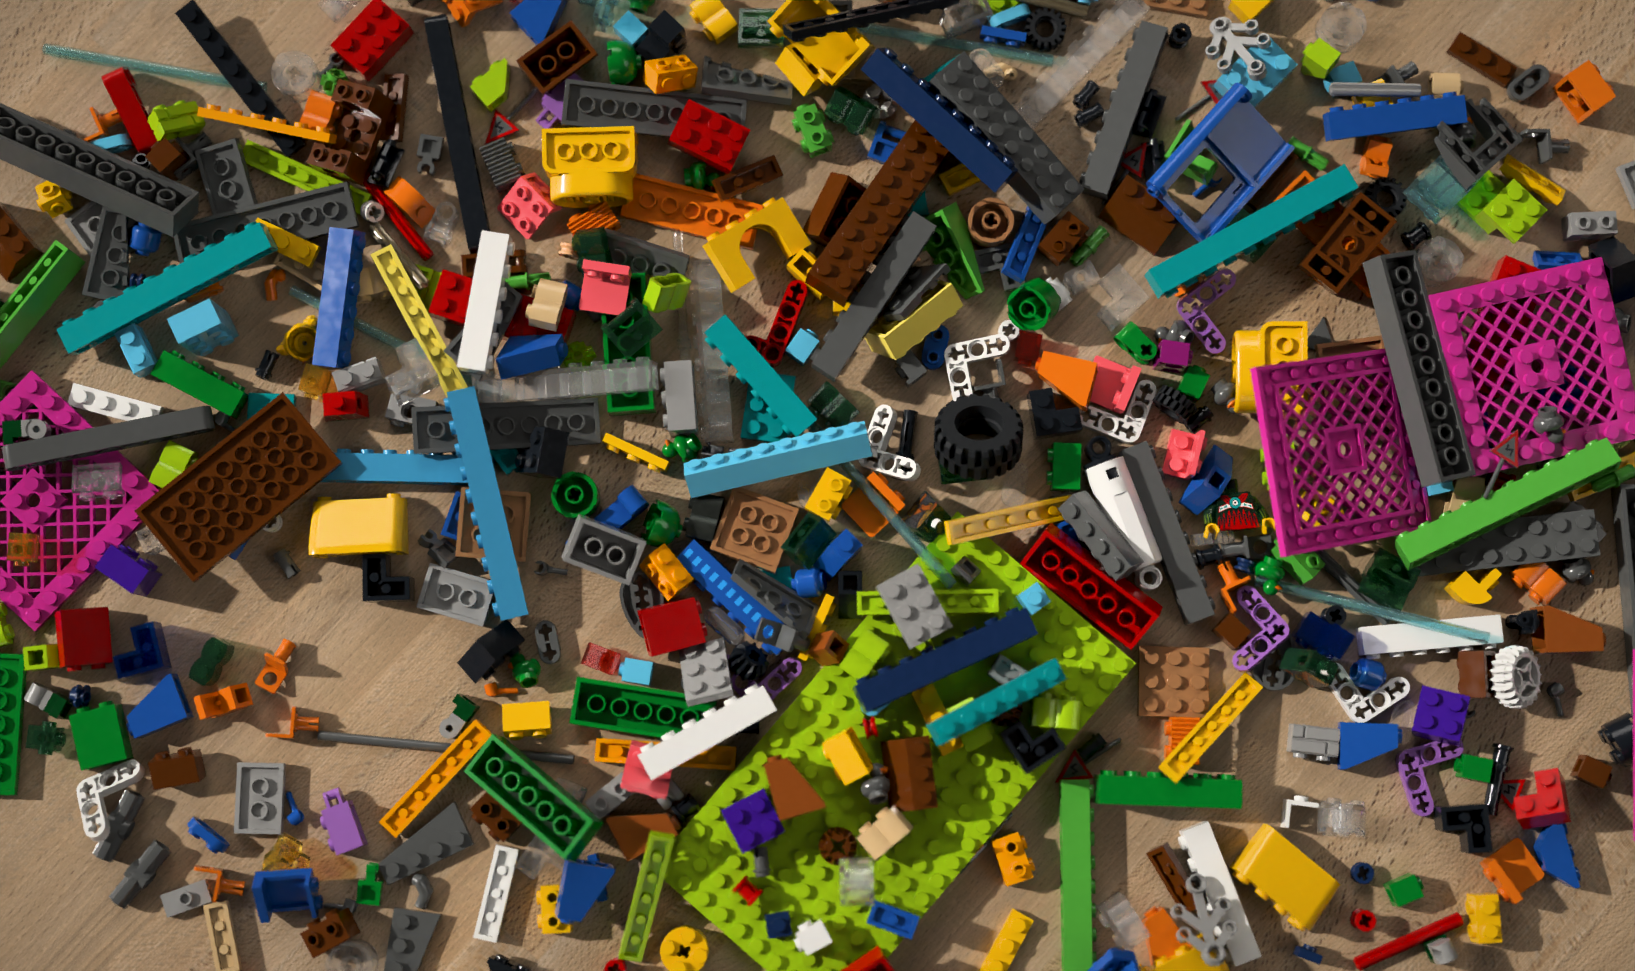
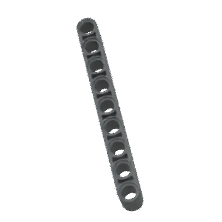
[1,406,215,471]

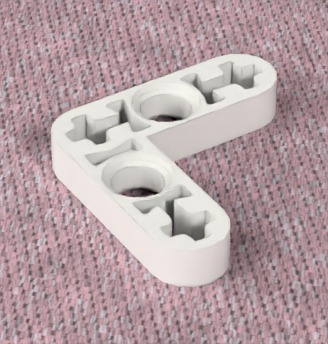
[944,334,1011,401]
[1079,380,1157,444]
[858,405,921,482]
[1322,663,1410,723]
[77,759,145,842]

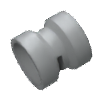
[656,778,685,810]

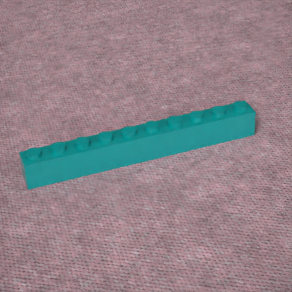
[1144,164,1359,299]
[56,222,279,356]

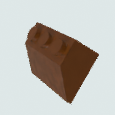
[516,20,598,96]
[803,172,866,247]
[1098,175,1178,256]
[0,202,44,282]
[881,736,938,812]

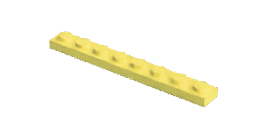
[370,244,468,398]

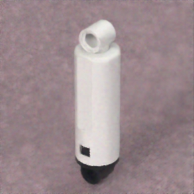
[1083,435,1162,591]

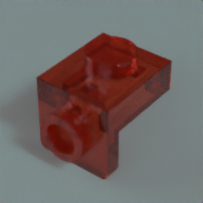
[580,642,621,675]

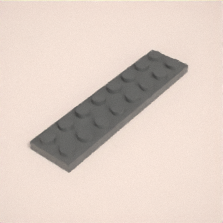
[561,79,747,138]
[174,182,359,264]
[411,398,601,454]
[1406,509,1600,578]

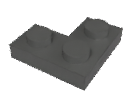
[974,242,1027,292]

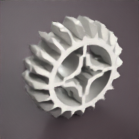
[1490,645,1542,709]

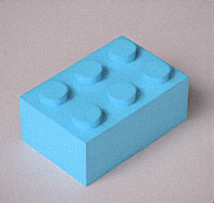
[1213,38,1298,108]
[167,298,239,356]

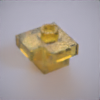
[262,832,311,871]

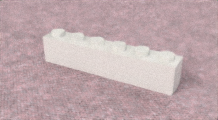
[457,230,515,375]
[1356,615,1504,659]
[638,684,777,780]
[1178,821,1262,967]

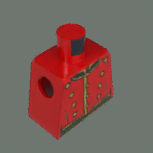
[323,391,370,422]

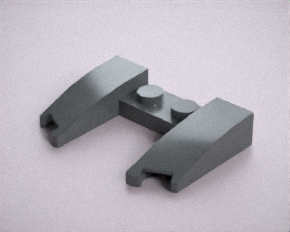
[1434,98,1524,190]

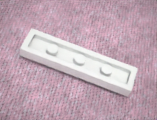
[68,383,164,421]
[473,844,520,943]

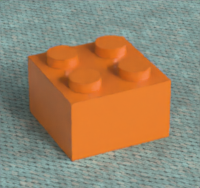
[1552,60,1616,124]

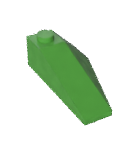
[923,202,985,300]

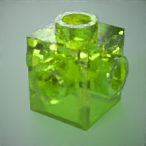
[563,341,597,376]

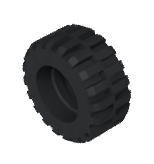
[934,394,1024,481]

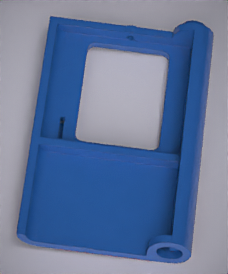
[1146,83,1295,242]

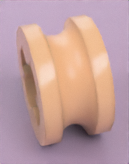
[558,243,581,259]

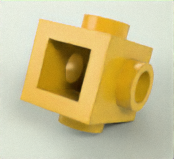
[35,181,73,219]

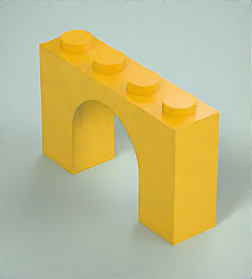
[702,197,811,293]

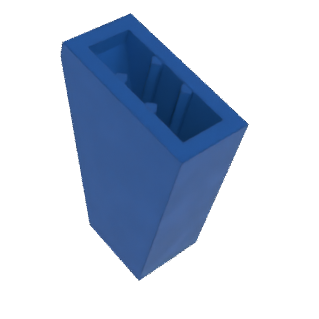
[510,0,568,45]
[496,334,568,379]
[813,528,863,581]
[126,673,194,739]
[1337,722,1402,770]
[555,859,615,924]

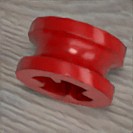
[862,716,878,739]

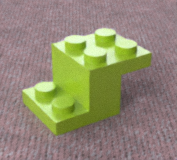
[1456,170,1547,244]

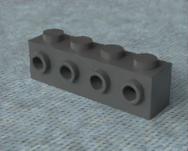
[1058,490,1144,581]

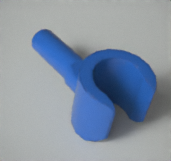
[1192,177,1222,198]
[285,791,304,826]

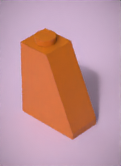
[1035,351,1099,412]
[1141,906,1191,966]

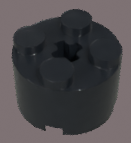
[1597,713,1633,767]

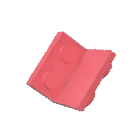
[497,172,563,239]
[579,259,632,317]
[1090,355,1142,415]
[1162,429,1208,481]
[620,740,673,799]

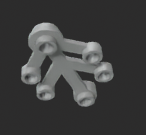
[1205,17,1271,81]
[1170,873,1237,967]

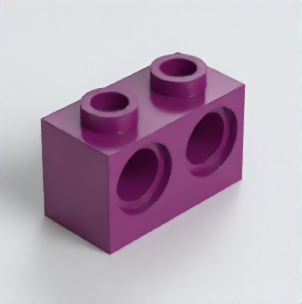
[1153,339,1193,374]

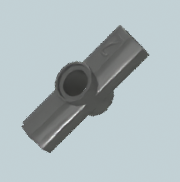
[93,789,145,862]
[109,840,171,909]

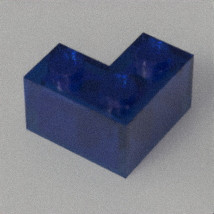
[1291,611,1356,662]
[113,621,172,680]

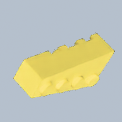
[864,280,964,360]

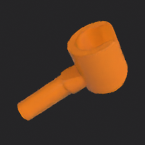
[484,682,518,697]

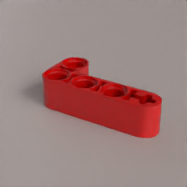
[101,67,157,155]
[746,280,807,367]

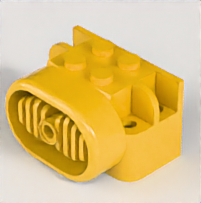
[542,126,639,208]
[1231,321,1308,419]

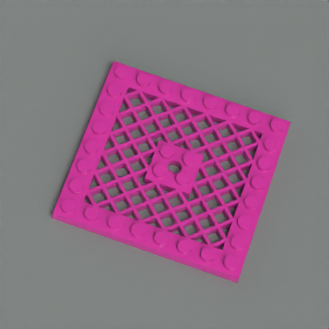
[1428,257,1635,477]
[1250,349,1432,557]
[0,370,160,631]

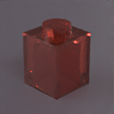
[1013,330,1043,367]

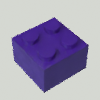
[94,544,162,597]
[1412,685,1470,747]
[721,788,786,854]

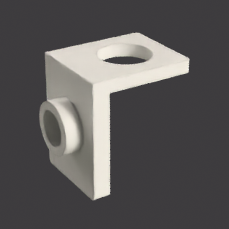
[1281,795,1319,828]

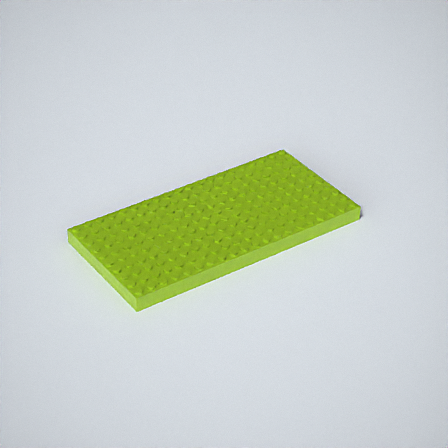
[664,511,1136,971]

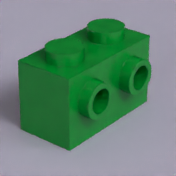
[1046,442,1082,492]

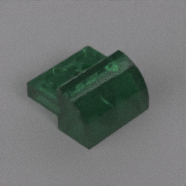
[738,8,784,49]
[1357,547,1421,613]

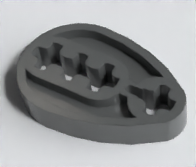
[619,571,665,638]
[1250,626,1297,691]

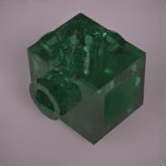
[25,721,66,755]

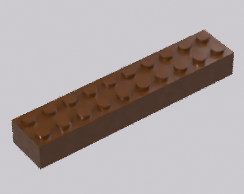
[805,120,951,307]

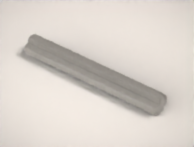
[1329,82,1422,97]

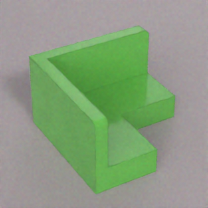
[1165,119,1219,185]

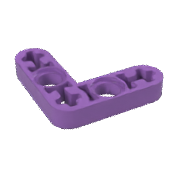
[1177,268,1236,354]
[1232,585,1290,673]
[727,654,802,700]
[1395,741,1464,816]

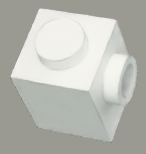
[794,919,832,956]

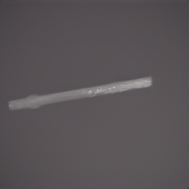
[673,232,691,360]

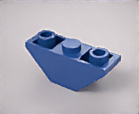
[1178,445,1233,515]
[1533,823,1581,888]

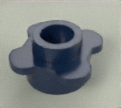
[69,684,91,708]

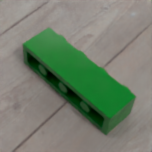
[150,350,248,420]

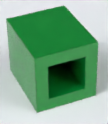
[1176,365,1210,403]
[1453,754,1493,783]
[1383,873,1424,908]

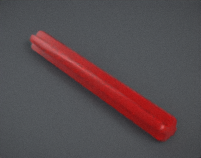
[363,172,434,261]
[1353,912,1464,971]

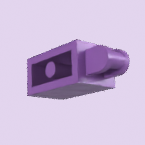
[536,73,584,129]
[320,787,368,856]

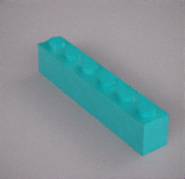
[704,314,817,437]
[926,658,1066,746]

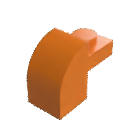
[1359,135,1393,179]
[384,176,438,229]
[193,683,254,720]

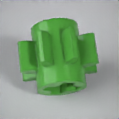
[320,68,349,96]

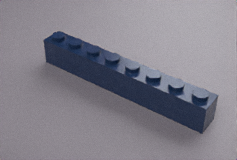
[861,47,1018,193]
[853,607,1038,714]

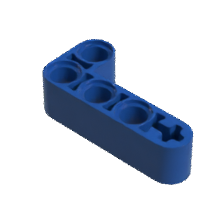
[565,484,649,545]

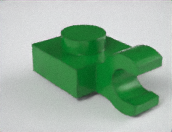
[356,862,384,906]

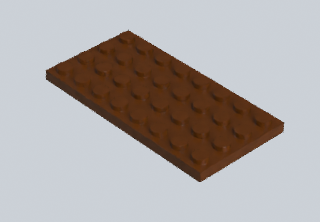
[134,392,343,583]

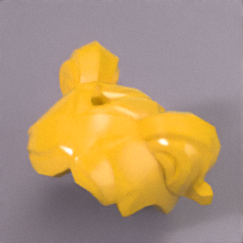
[276,315,318,362]

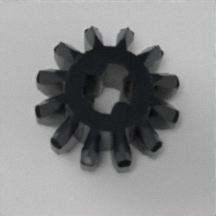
[728,641,770,682]

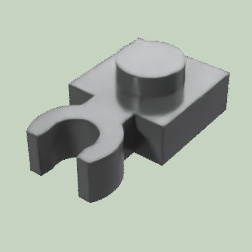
[417,134,444,176]
[418,529,458,569]

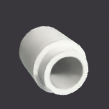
[1046,277,1073,311]

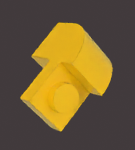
[1443,568,1502,605]

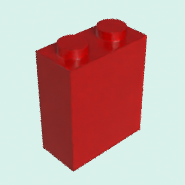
[637,596,708,657]
[55,607,113,672]

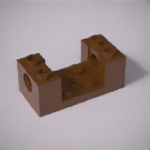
[307,79,394,185]
[1297,192,1397,295]

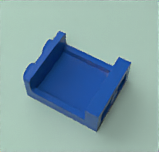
[251,868,323,923]

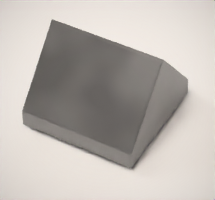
[950,555,981,587]

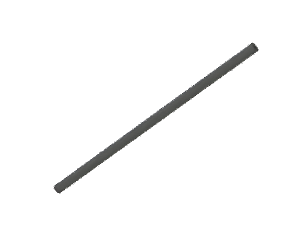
[317,731,574,764]

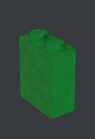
[69,701,134,771]

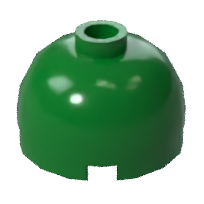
[607,40,642,85]
[641,499,683,547]

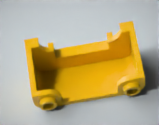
[767,0,876,87]
[309,493,409,559]

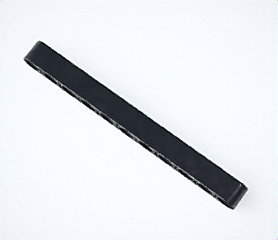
[424,14,490,254]

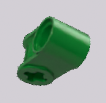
[1113,321,1157,365]

